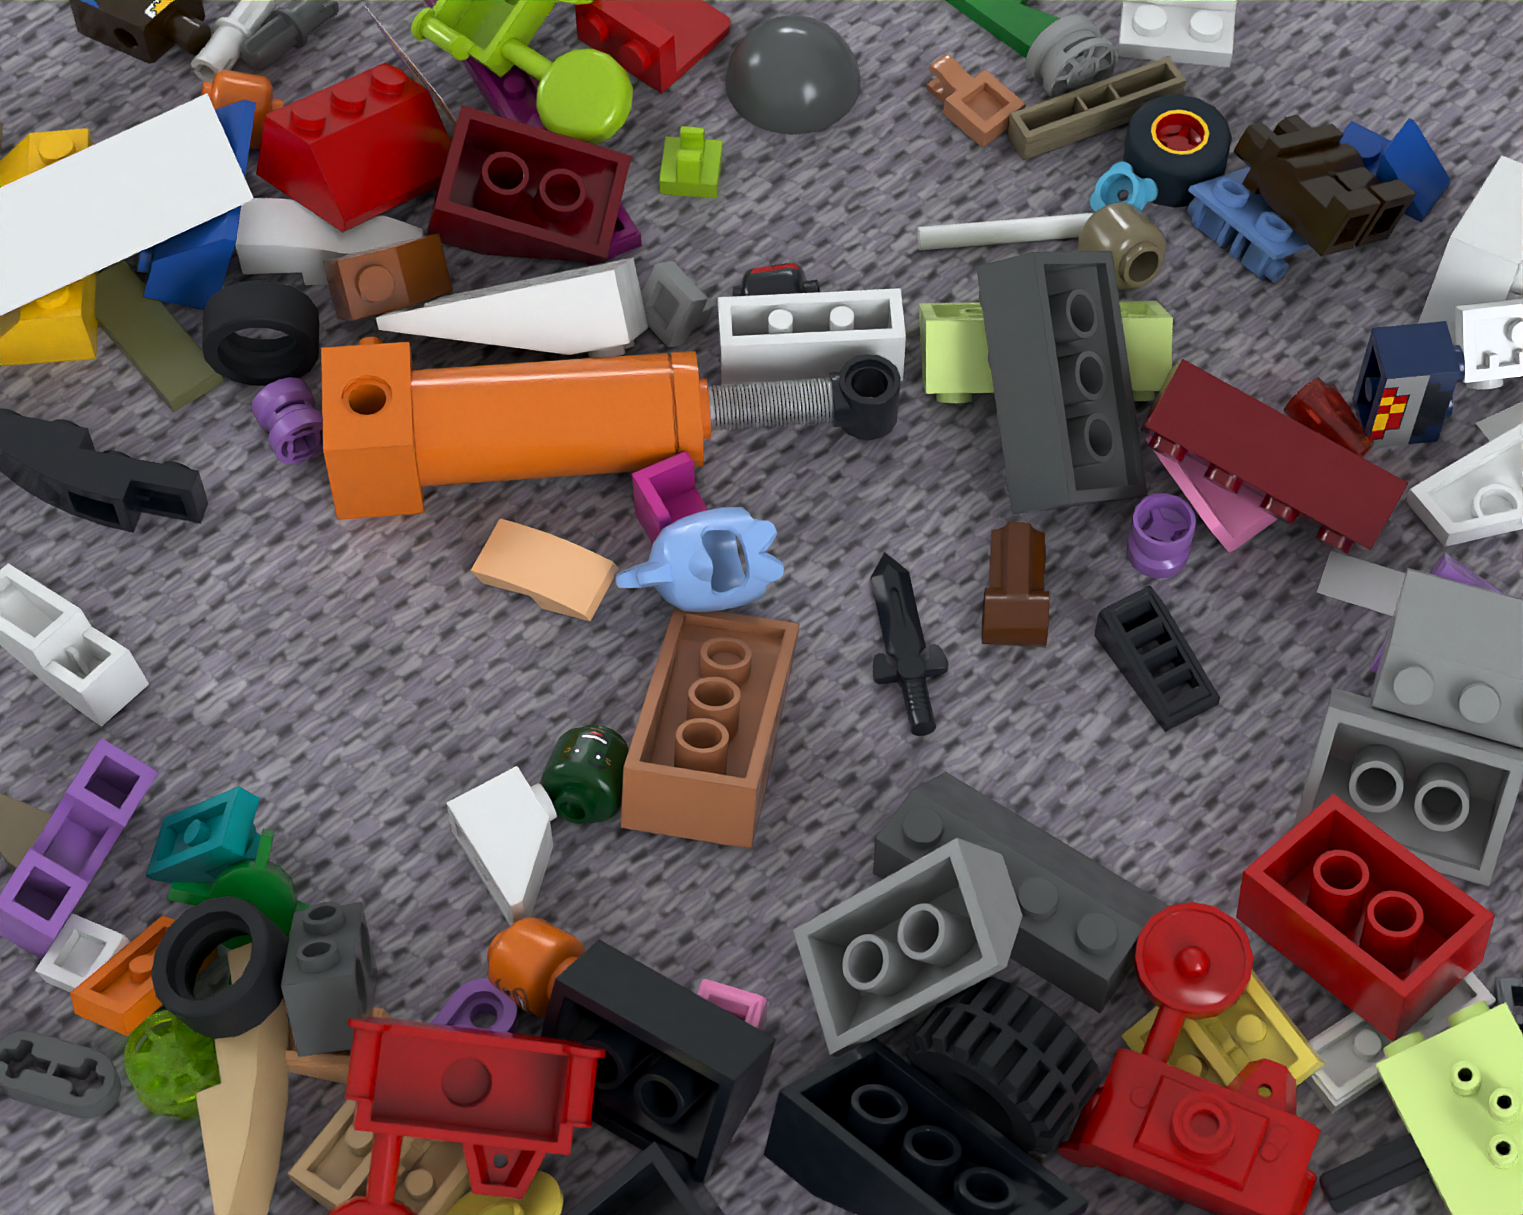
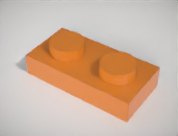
[70,915,218,1036]

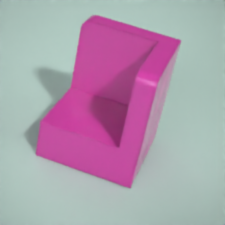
[632,452,708,545]

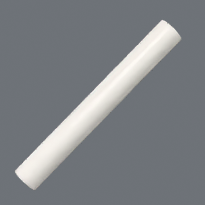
[917,213,1093,251]

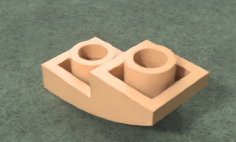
[471,519,619,621]

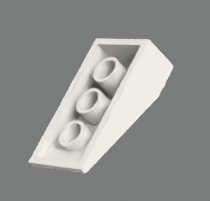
[376,258,648,358]

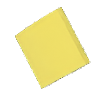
[1121,970,1325,1097]

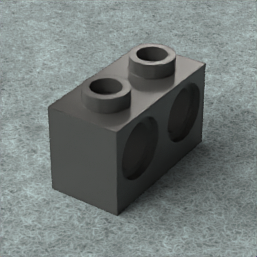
[281,902,378,1057]

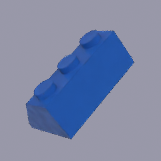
[136,100,256,310]

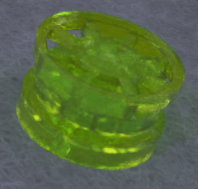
[124,1010,221,1120]

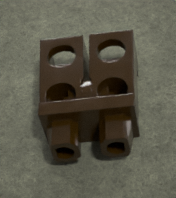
[1234,115,1417,257]

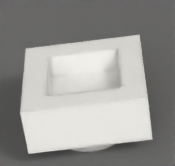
[35,913,130,992]

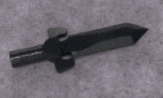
[870,552,948,736]

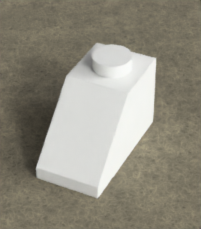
[447,766,557,926]

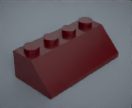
[1140,359,1408,556]

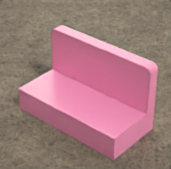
[1145,436,1278,553]

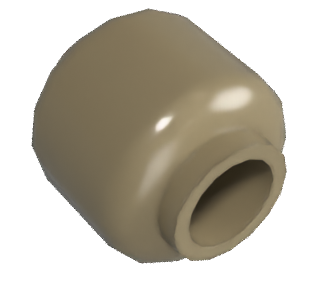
[1078,202,1167,291]

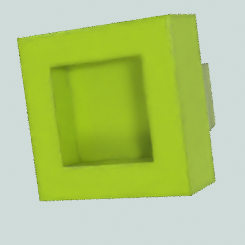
[659,126,723,198]

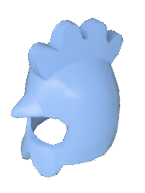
[615,507,784,612]

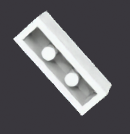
[718,288,906,386]

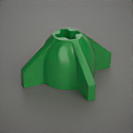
[168,828,311,985]

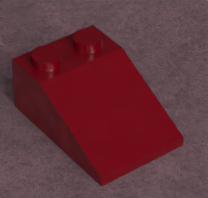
[425,105,632,263]

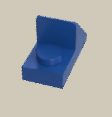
[1339,118,1451,222]

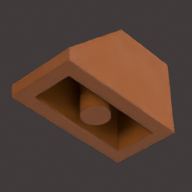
[323,233,453,321]

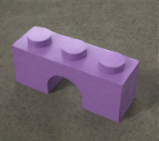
[0,738,159,959]

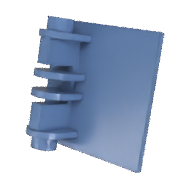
[1187,167,1310,283]

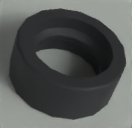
[202,281,319,386]
[151,896,289,1039]

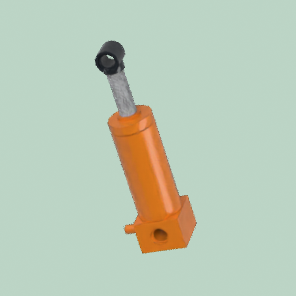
[321,336,901,520]

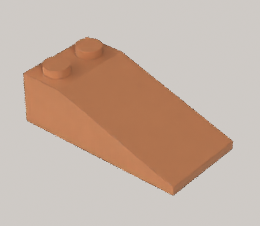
[621,607,800,849]

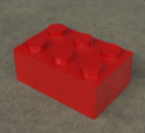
[1236,793,1495,1042]

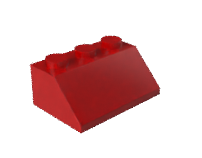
[256,62,450,232]

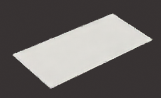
[0,94,254,316]

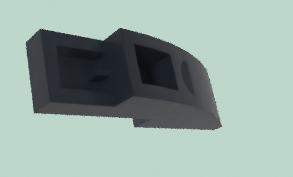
[0,408,208,533]

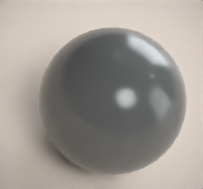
[726,15,860,134]

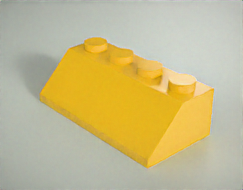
[0,128,100,366]

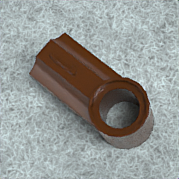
[981,522,1050,648]

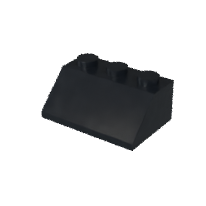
[540,939,776,1184]

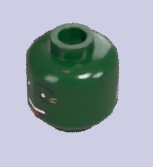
[540,724,629,824]

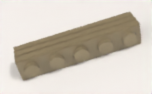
[1007,56,1186,160]

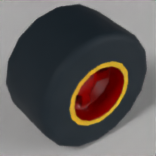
[1122,94,1232,208]

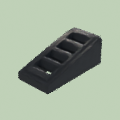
[1094,586,1220,732]

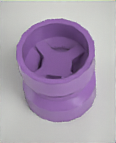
[251,377,323,464]
[1127,493,1196,578]

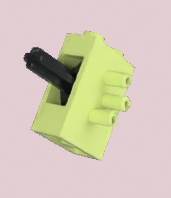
[1319,1001,1523,1215]

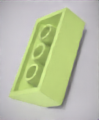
[919,301,1173,403]

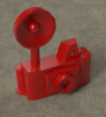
[1057,902,1321,1215]
[327,1017,606,1215]

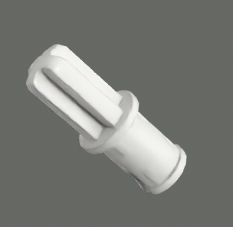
[191,0,275,82]

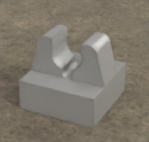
[641,261,716,348]

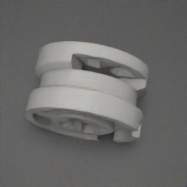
[1026,14,1118,99]

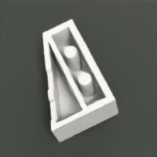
[1418,155,1523,345]

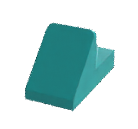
[146,786,261,883]

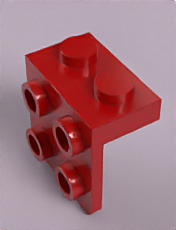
[575,0,731,94]

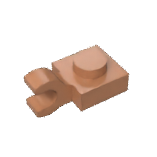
[926,54,1026,148]

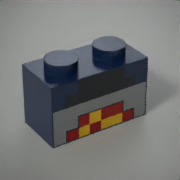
[1352,321,1465,448]

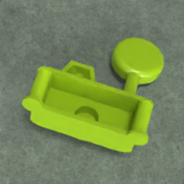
[411,0,633,145]

